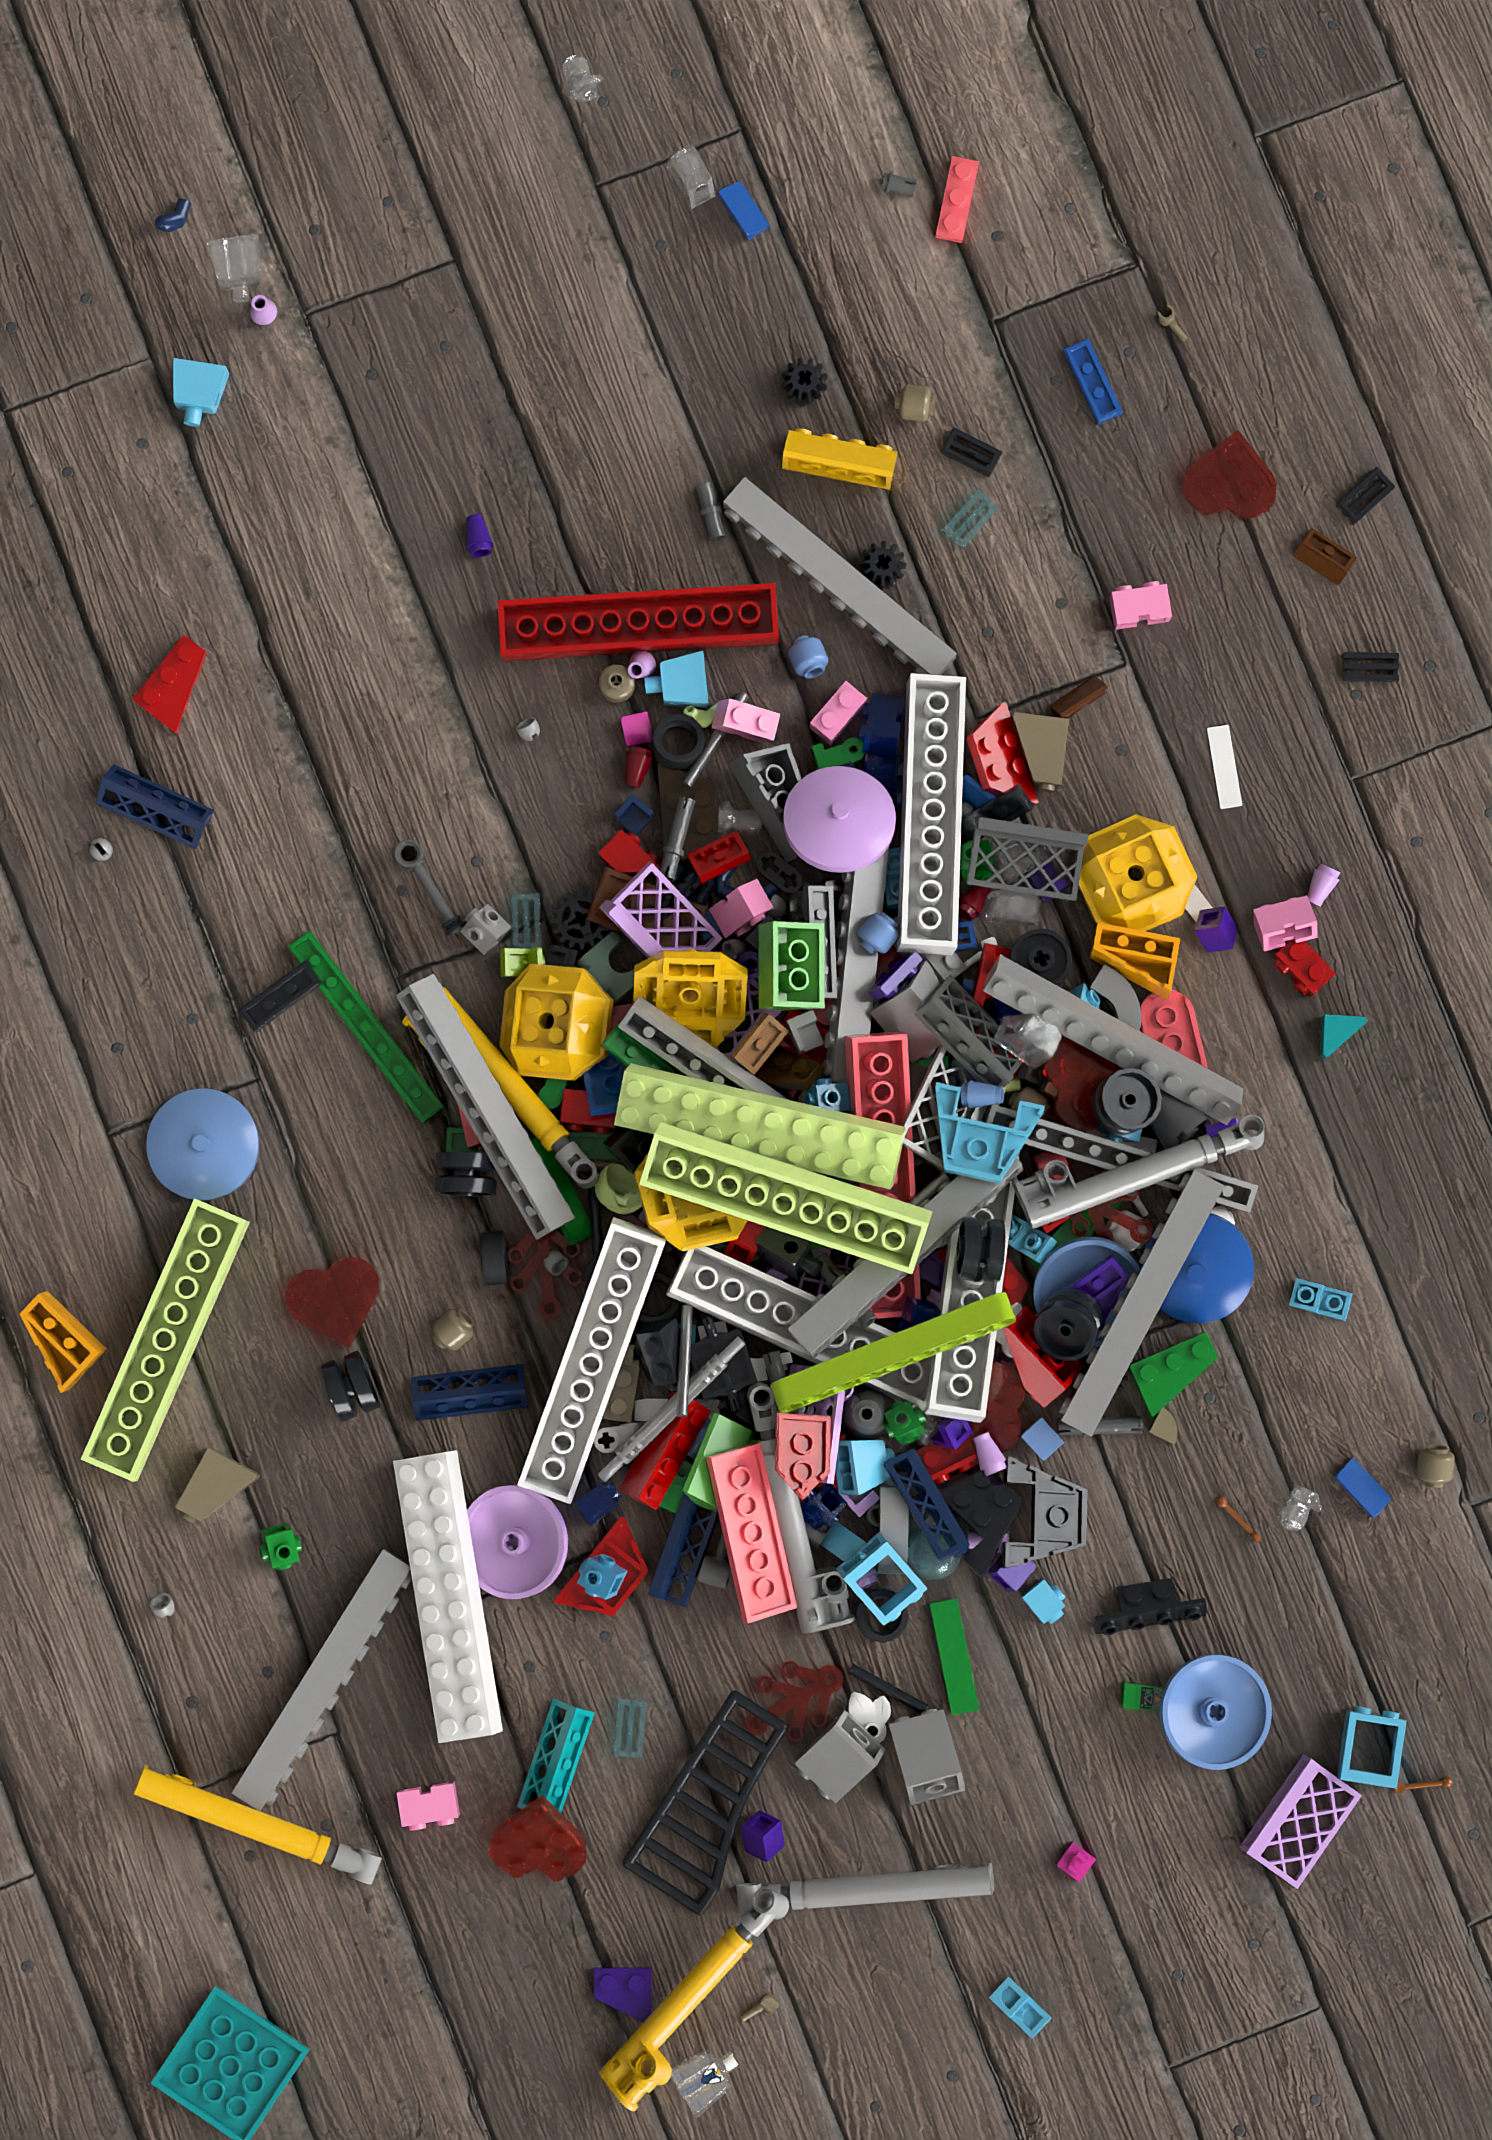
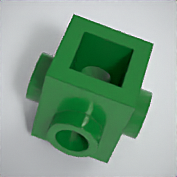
[960,839,996,882]
[883,1400,927,1444]
[259,1523,302,1570]

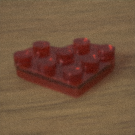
[1182,430,1277,520]
[1043,1038,1123,1132]
[285,1257,380,1348]
[968,1360,1027,1453]
[489,1795,587,1881]

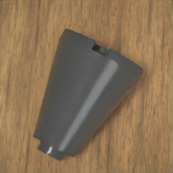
[1150,1089,1211,1149]
[841,1386,891,1440]

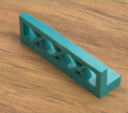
[517,1698,595,1821]

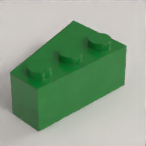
[1128,1332,1218,1417]

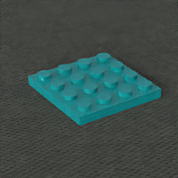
[150,1985,310,2140]

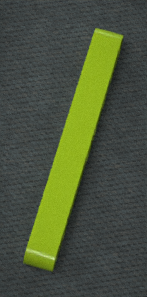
[770,1292,1016,1413]

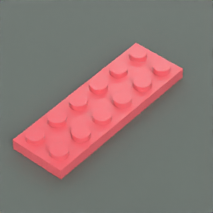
[706,1442,797,1624]

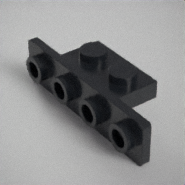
[1094,1578,1207,1635]

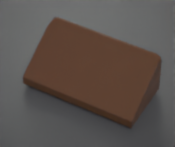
[1293,528,1357,585]
[1050,676,1108,719]

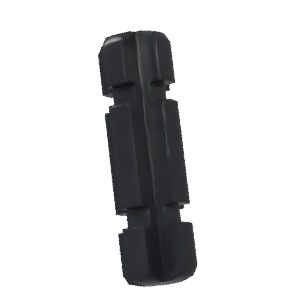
[660,872,701,919]

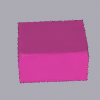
[620,712,652,747]

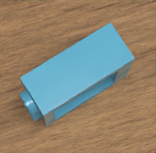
[836,1532,927,1625]
[1336,1706,1406,1789]

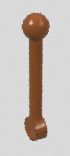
[1216,1497,1262,1542]
[1393,1777,1453,1794]

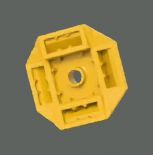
[1072,814,1197,932]
[633,948,748,1048]
[499,964,613,1081]
[634,1152,748,1252]

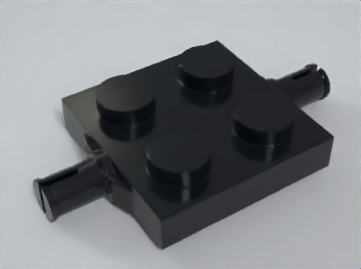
[690,1316,758,1412]

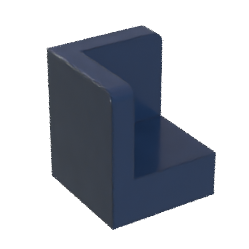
[614,794,654,837]

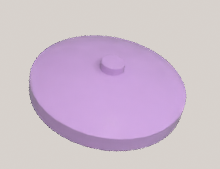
[783,766,896,873]
[467,1485,568,1599]

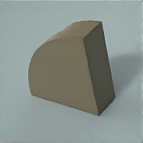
[1149,1408,1177,1445]

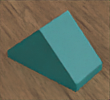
[1319,1014,1368,1060]

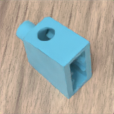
[173,358,229,427]
[644,651,709,708]
[835,1440,895,1495]

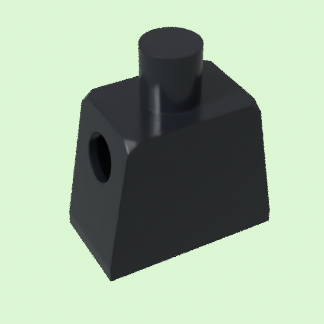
[755,1226,823,1280]

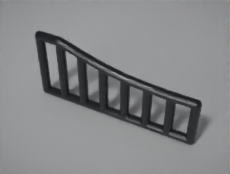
[623,1690,788,1915]

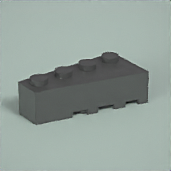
[728,743,801,863]

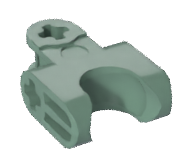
[575,931,634,1006]

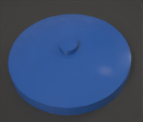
[1141,1213,1254,1323]

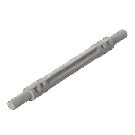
[598,1336,745,1482]

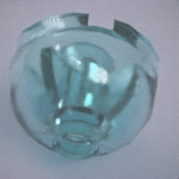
[907,1524,962,1581]

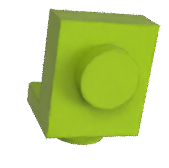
[500,947,545,977]

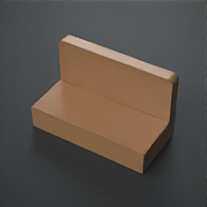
[731,1012,789,1075]

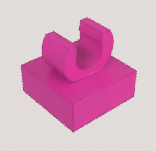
[1056,1841,1096,1882]

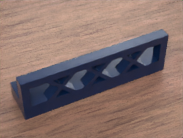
[95,764,214,849]
[411,1364,528,1421]
[884,1448,970,1562]
[648,1493,719,1608]

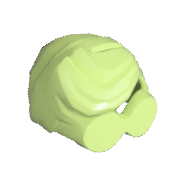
[595,1162,642,1215]

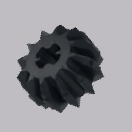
[781,358,828,405]
[859,541,907,589]

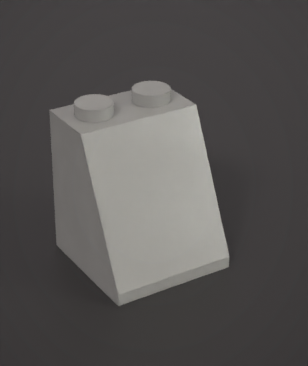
[870,960,941,1063]
[889,1709,965,1805]
[795,1710,886,1803]

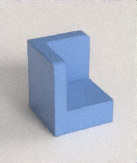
[1019,1417,1065,1460]

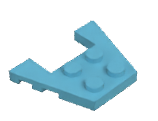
[935,1082,1045,1184]

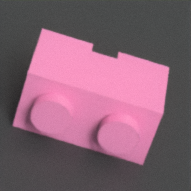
[1110,581,1172,630]
[810,681,867,746]
[712,699,780,743]
[709,879,774,938]
[1253,895,1317,951]
[397,1781,460,1831]

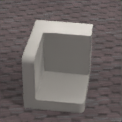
[785,1010,824,1055]

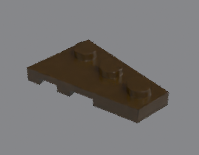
[754,1047,825,1091]

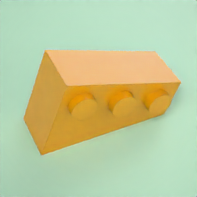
[1089,922,1180,1000]
[20,1291,108,1393]

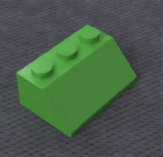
[759,921,825,1010]
[682,1413,759,1513]

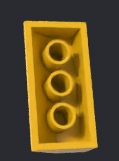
[782,428,897,490]

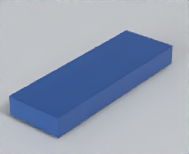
[1063,338,1123,425]

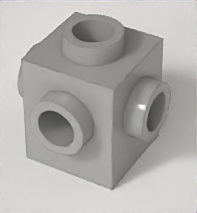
[460,904,511,955]

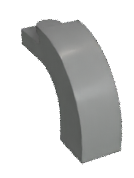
[1089,964,1141,1067]
[878,1472,909,1574]

